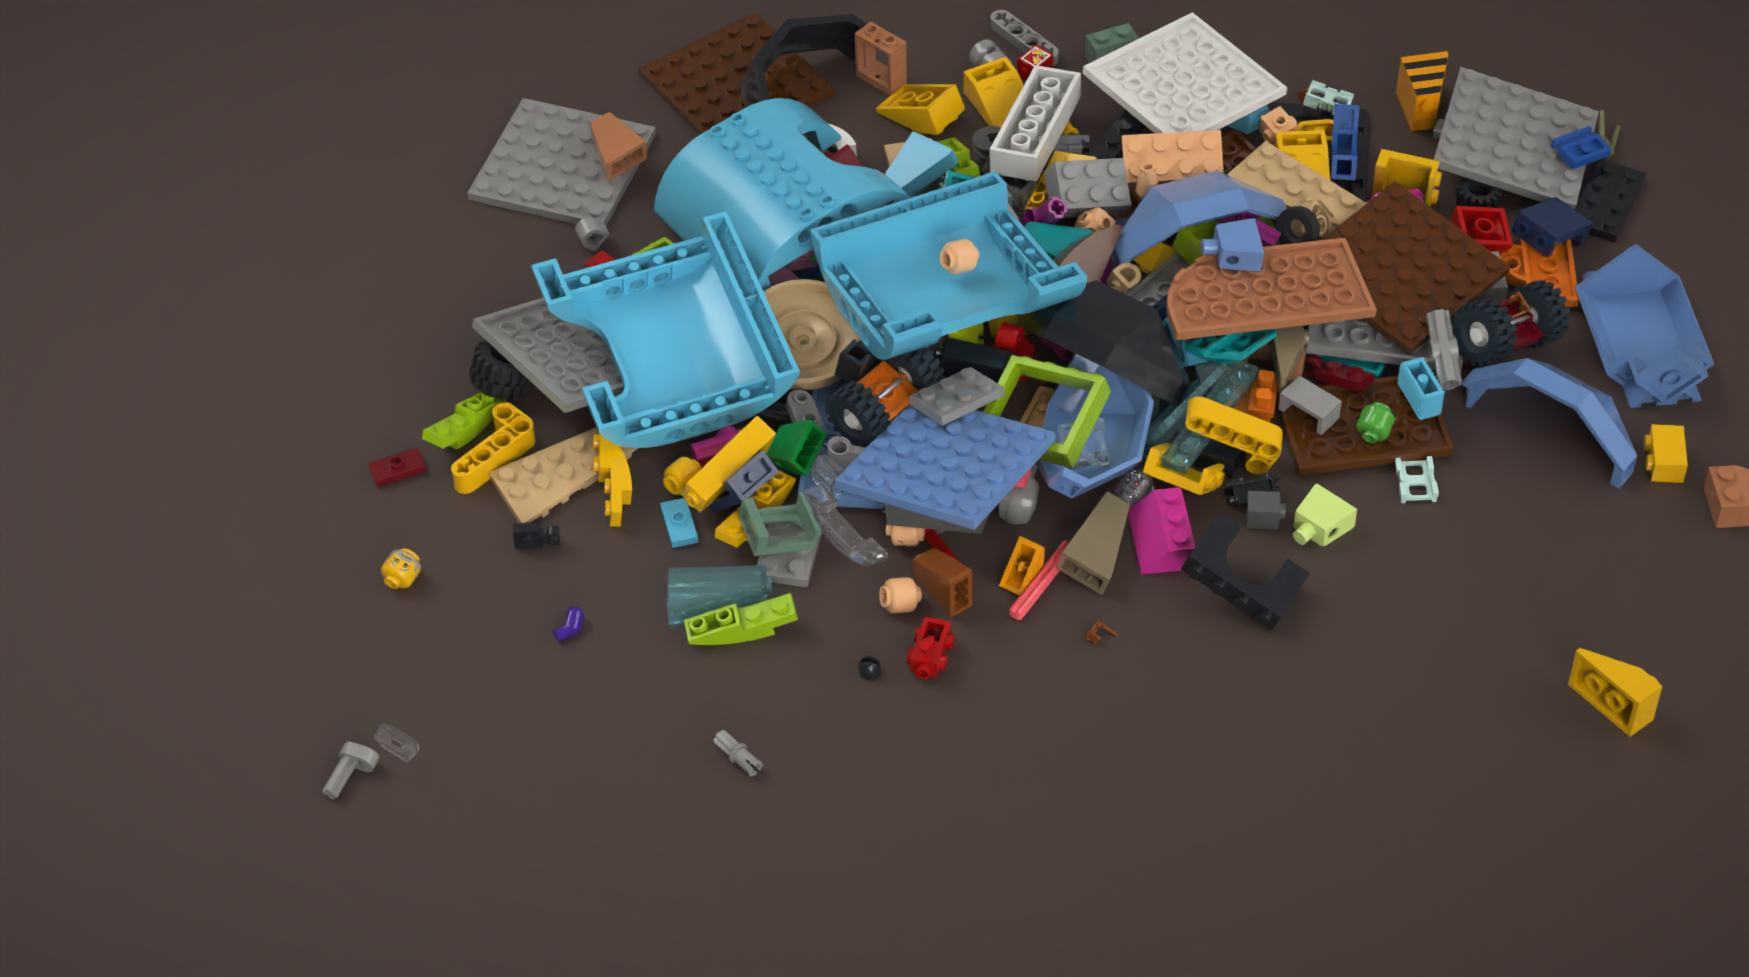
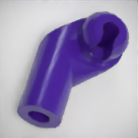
[553,607,584,642]

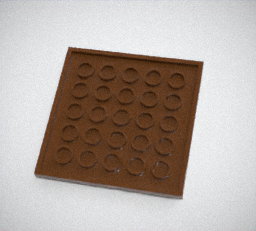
[639,13,835,135]
[1321,181,1511,355]

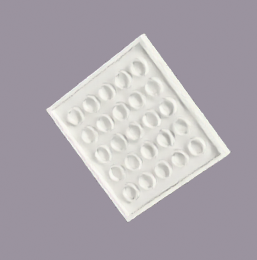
[1083,12,1287,134]

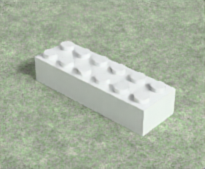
[989,65,1081,181]

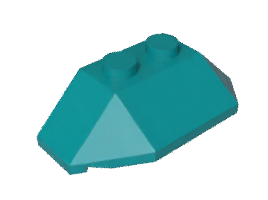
[1184,329,1277,367]

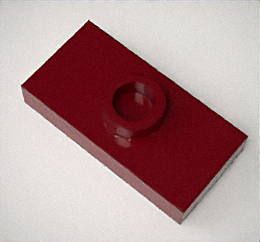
[368,447,427,487]

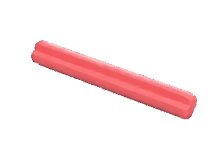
[1009,541,1069,620]

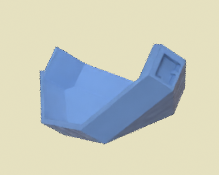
[1111,170,1287,268]
[1036,354,1154,498]
[1461,358,1637,489]

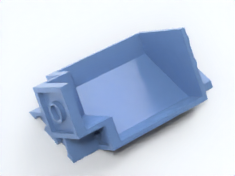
[1575,244,1714,409]

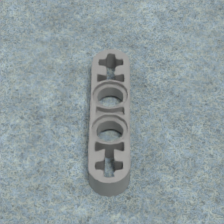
[990,10,1059,66]

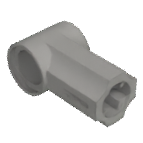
[827,436,866,471]

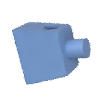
[1200,218,1264,271]

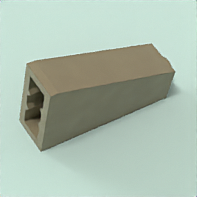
[1056,491,1130,595]

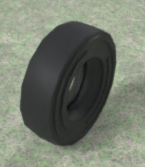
[1276,206,1320,245]

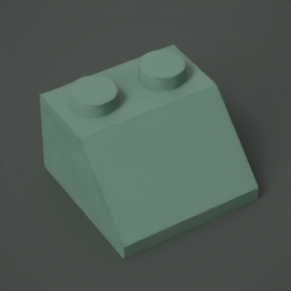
[1085,23,1139,63]

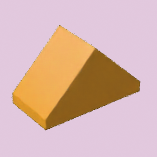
[999,536,1045,596]

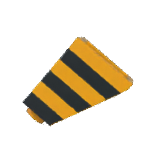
[1396,51,1449,131]

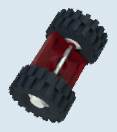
[1451,280,1571,368]

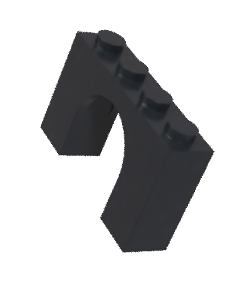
[1181,512,1310,631]

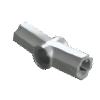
[1426,309,1462,390]

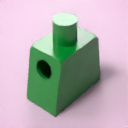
[767,420,827,476]

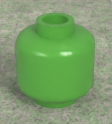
[1356,402,1395,443]

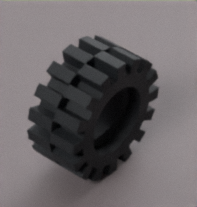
[1455,177,1502,208]

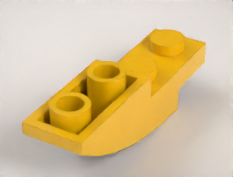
[593,431,632,527]
[715,470,796,548]

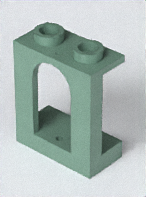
[738,492,821,556]

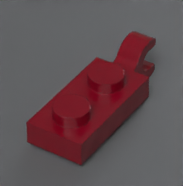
[1305,354,1374,392]

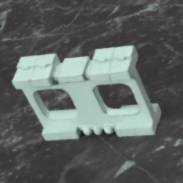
[1303,80,1354,115]
[1395,456,1439,503]

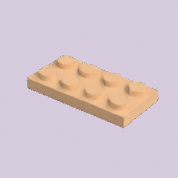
[1122,130,1224,185]

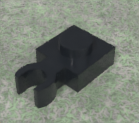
[513,523,561,549]

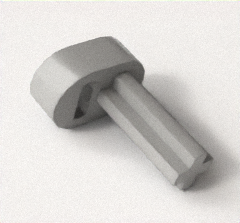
[322,742,380,800]

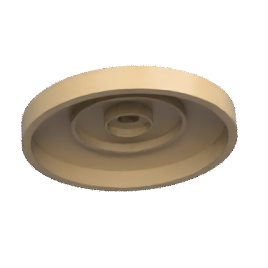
[763,279,860,390]

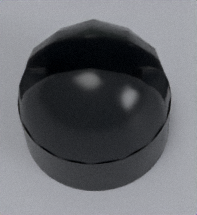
[858,655,881,680]

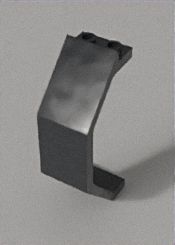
[740,14,867,108]

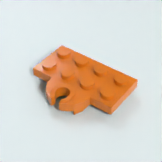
[1500,237,1579,307]

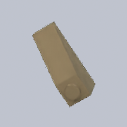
[1270,325,1309,395]

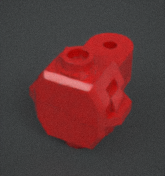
[987,321,1040,381]

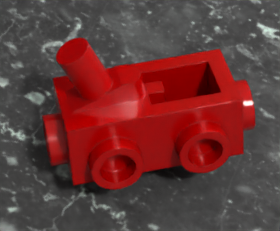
[906,617,955,680]

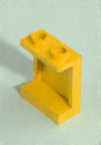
[1371,149,1442,207]
[1143,442,1225,495]

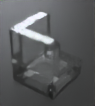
[1007,181,1036,216]

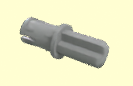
[713,730,763,777]

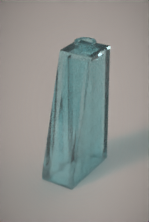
[667,565,772,627]

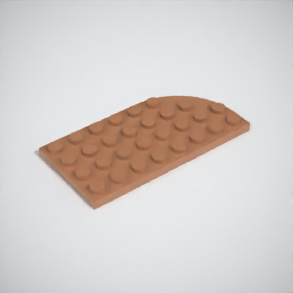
[1166,238,1377,340]

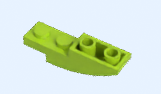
[422,392,506,450]
[684,593,798,645]

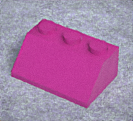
[1127,487,1195,575]

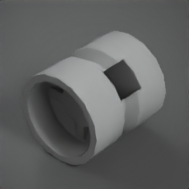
[969,39,1012,67]

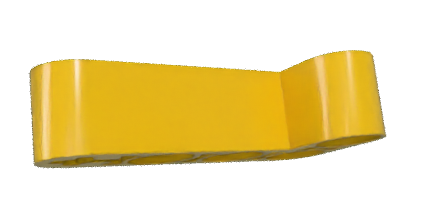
[1185,397,1283,474]
[451,402,536,494]

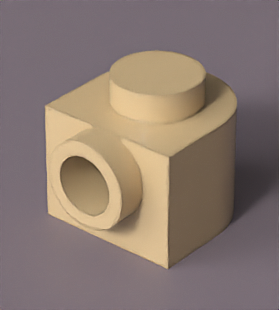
[1106,263,1141,294]

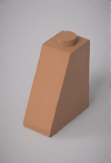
[590,112,647,181]

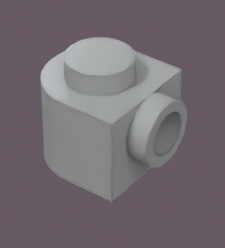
[575,217,610,251]

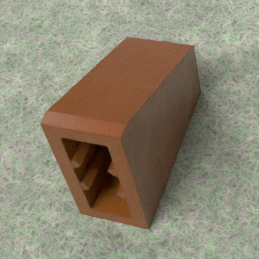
[912,547,973,618]

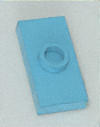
[660,498,698,548]

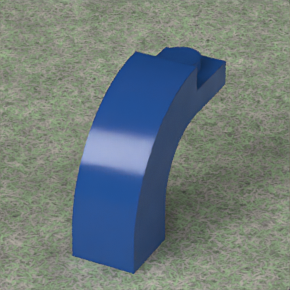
[1330,104,1360,180]

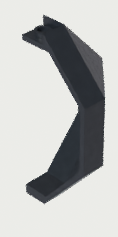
[1017,280,1191,409]

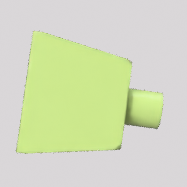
[1293,483,1357,546]

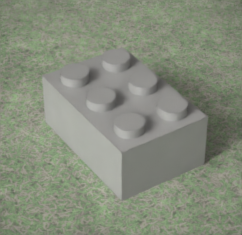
[1044,158,1131,218]

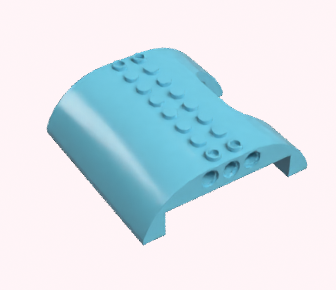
[654,98,912,291]
[810,171,1087,360]
[531,211,800,448]

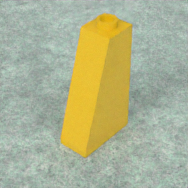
[682,416,776,513]

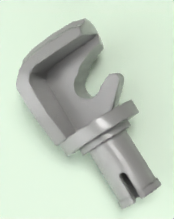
[999,463,1039,525]

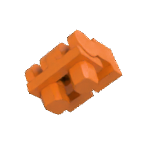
[1224,370,1278,423]

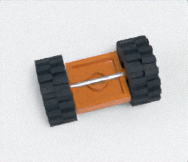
[825,347,945,447]

